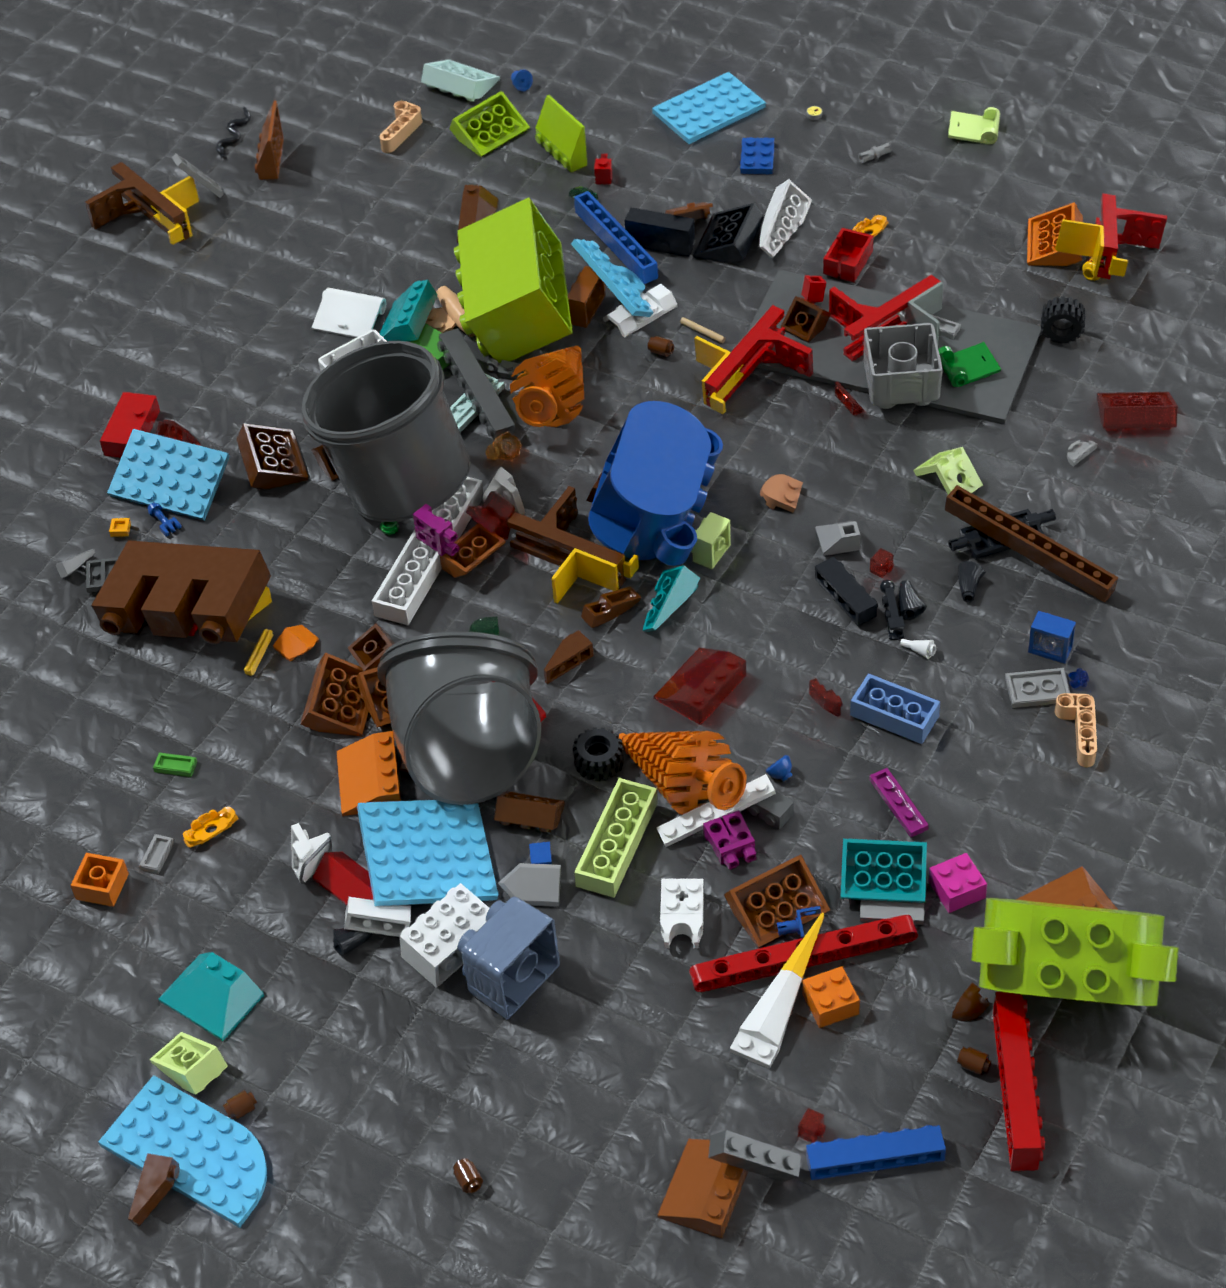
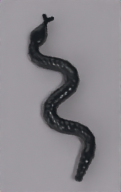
[216,107,251,158]

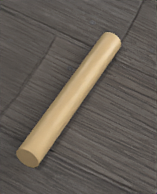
[680,317,725,344]

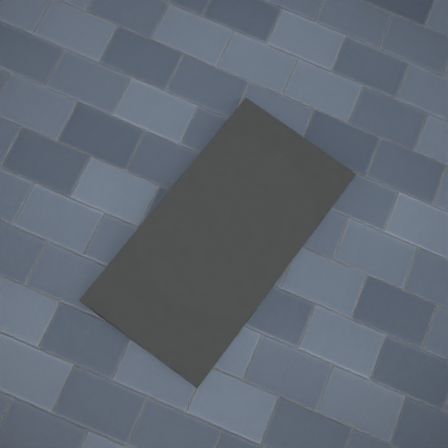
[745,270,1042,424]

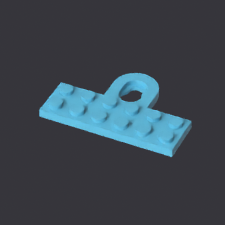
[571,239,654,317]

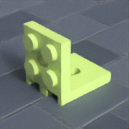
[913,447,983,495]

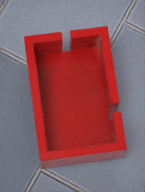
[823,228,874,282]

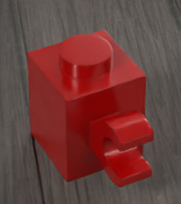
[594,154,613,184]
[801,276,826,303]

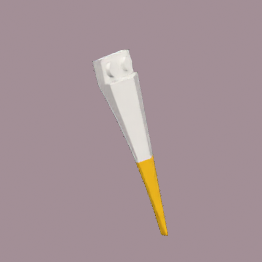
[730,913,824,1069]

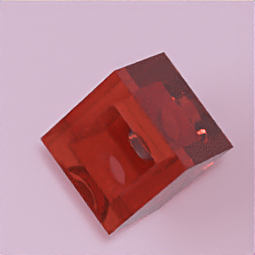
[870,548,894,578]
[798,1108,826,1143]

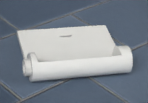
[312,288,386,338]

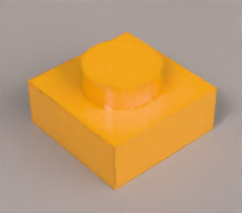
[109,518,131,537]

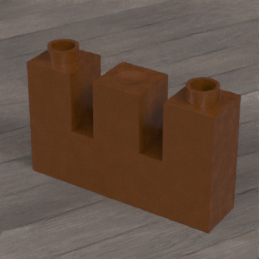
[91,540,271,644]

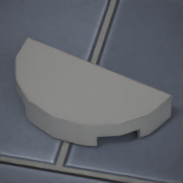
[1067,441,1098,467]

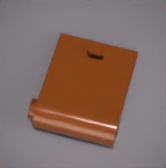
[665,202,713,220]

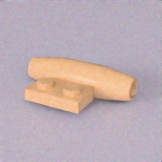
[426,286,476,337]

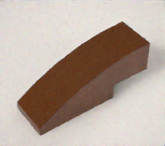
[581,586,641,628]

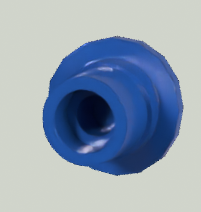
[511,69,533,91]

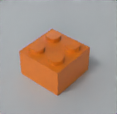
[70,853,129,907]
[802,966,860,1028]

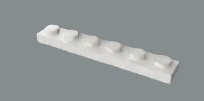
[657,774,776,847]

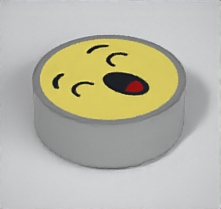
[807,106,822,121]

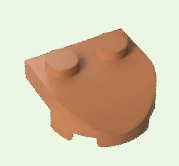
[760,474,803,513]

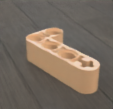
[380,101,422,153]
[1055,693,1097,767]

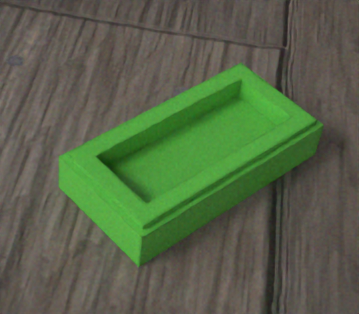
[153,753,198,777]

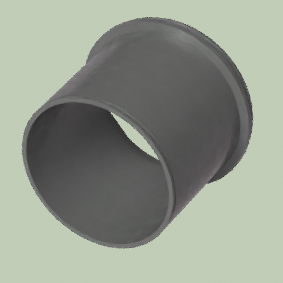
[301,341,470,522]

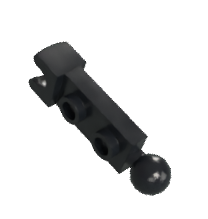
[880,579,905,640]

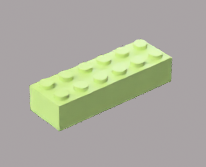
[574,778,658,898]

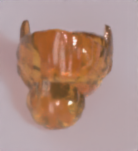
[485,431,523,461]

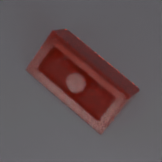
[835,381,865,416]

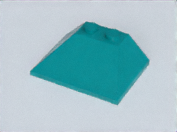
[158,952,264,1041]

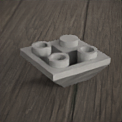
[815,521,860,556]

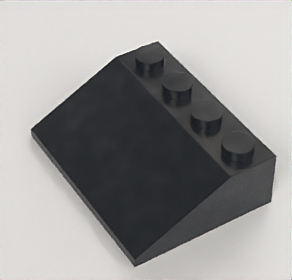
[693,203,764,263]

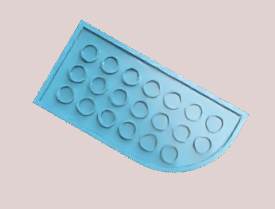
[98,1075,267,1228]

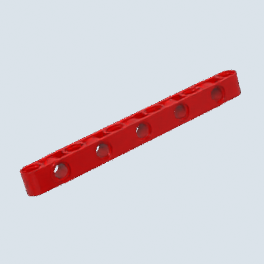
[689,915,918,992]

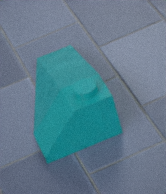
[643,565,700,632]

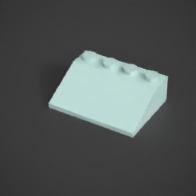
[421,60,500,101]

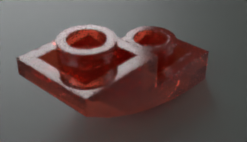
[809,678,843,716]

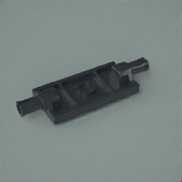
[948,509,1056,560]

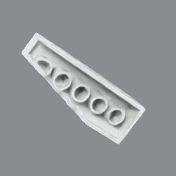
[760,179,812,258]

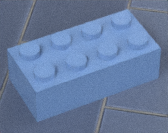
[850,674,940,744]

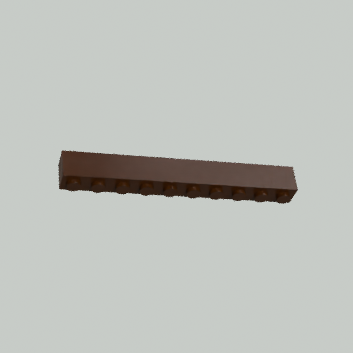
[945,485,1118,603]

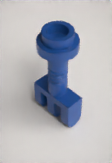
[147,502,182,537]

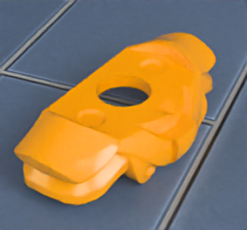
[852,215,888,238]
[183,807,239,848]

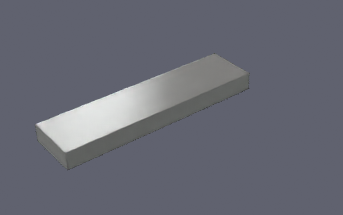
[172,154,224,197]

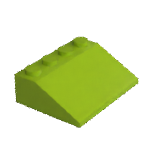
[449,91,530,157]
[535,95,587,173]

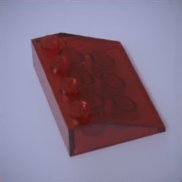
[1097,392,1178,431]
[653,648,746,725]

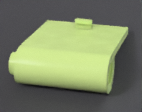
[948,107,1000,144]

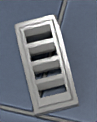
[56,549,95,578]

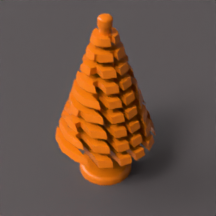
[510,346,584,427]
[619,731,747,815]

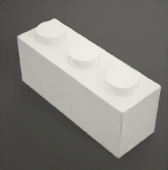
[344,897,411,937]

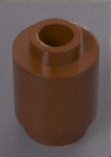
[647,336,675,357]
[957,1047,992,1075]
[223,1090,257,1120]
[453,1158,483,1193]

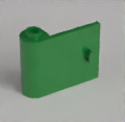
[938,342,1001,387]

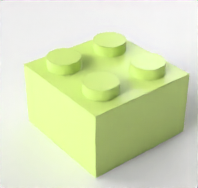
[691,512,731,569]

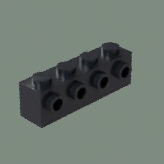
[815,557,878,626]

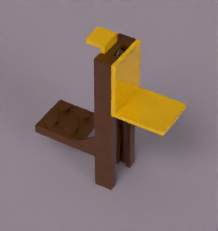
[85,162,199,245]
[507,486,639,604]

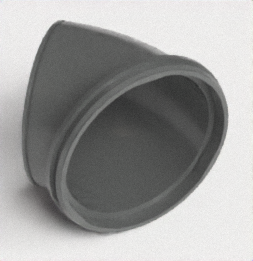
[377,631,541,805]

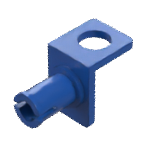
[777,906,821,938]

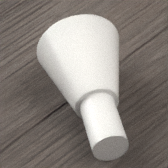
[900,639,936,659]

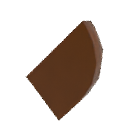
[952,983,989,1021]

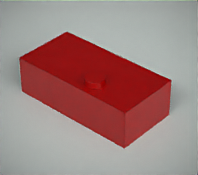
[100,392,160,458]

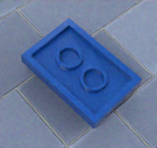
[740,137,774,174]

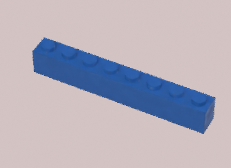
[574,191,658,284]

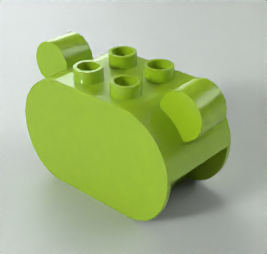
[971,898,1179,1006]

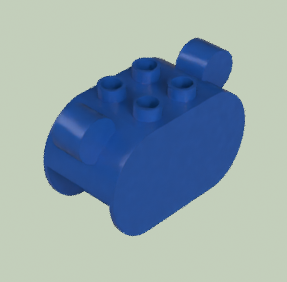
[588,401,723,566]

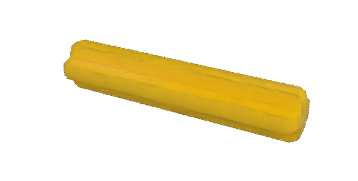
[244,629,273,676]

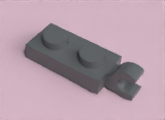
[487,358,525,380]

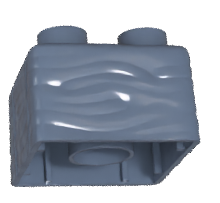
[457,897,560,1020]

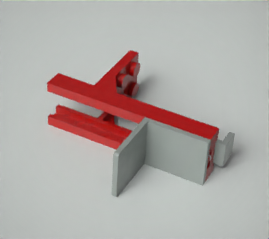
[829,273,943,361]

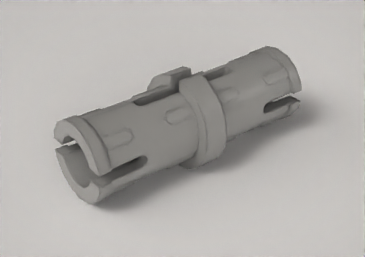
[858,143,891,163]

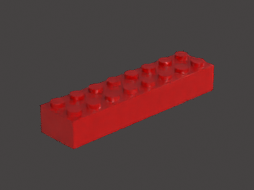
[993,991,1045,1171]

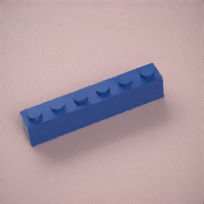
[806,1125,946,1180]

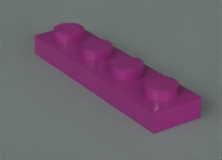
[869,768,929,838]

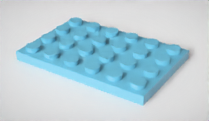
[652,72,766,144]
[107,429,230,521]

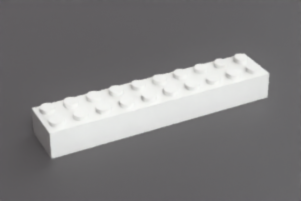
[372,477,484,625]

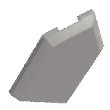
[498,863,561,907]

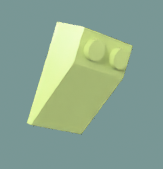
[149,1032,228,1095]

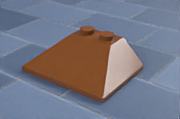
[1016,866,1118,910]

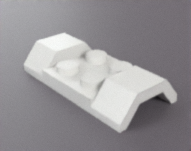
[603,284,677,338]

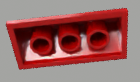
[313,852,373,906]

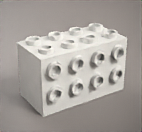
[399,883,489,988]

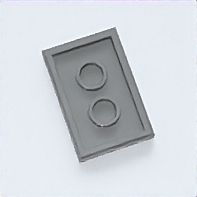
[1005,668,1070,708]
[860,900,924,925]

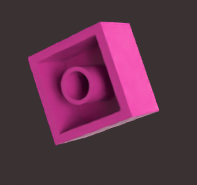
[929,853,987,913]

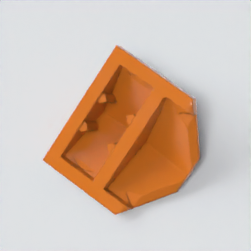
[273,625,319,661]

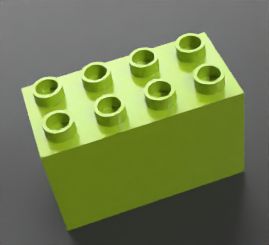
[454,197,572,363]

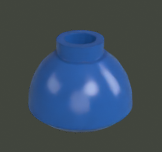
[766,755,793,782]

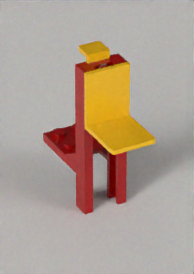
[1056,193,1167,279]
[694,305,813,414]

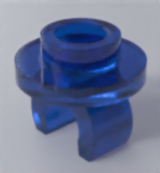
[1068,668,1089,688]

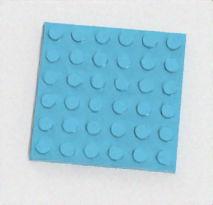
[357,800,498,906]

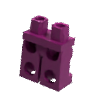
[413,504,459,556]
[703,810,756,870]

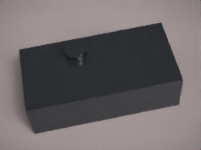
[625,207,695,257]

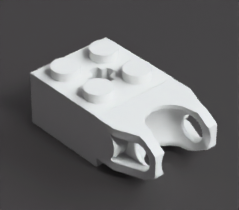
[660,879,704,948]

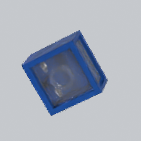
[1028,611,1076,664]

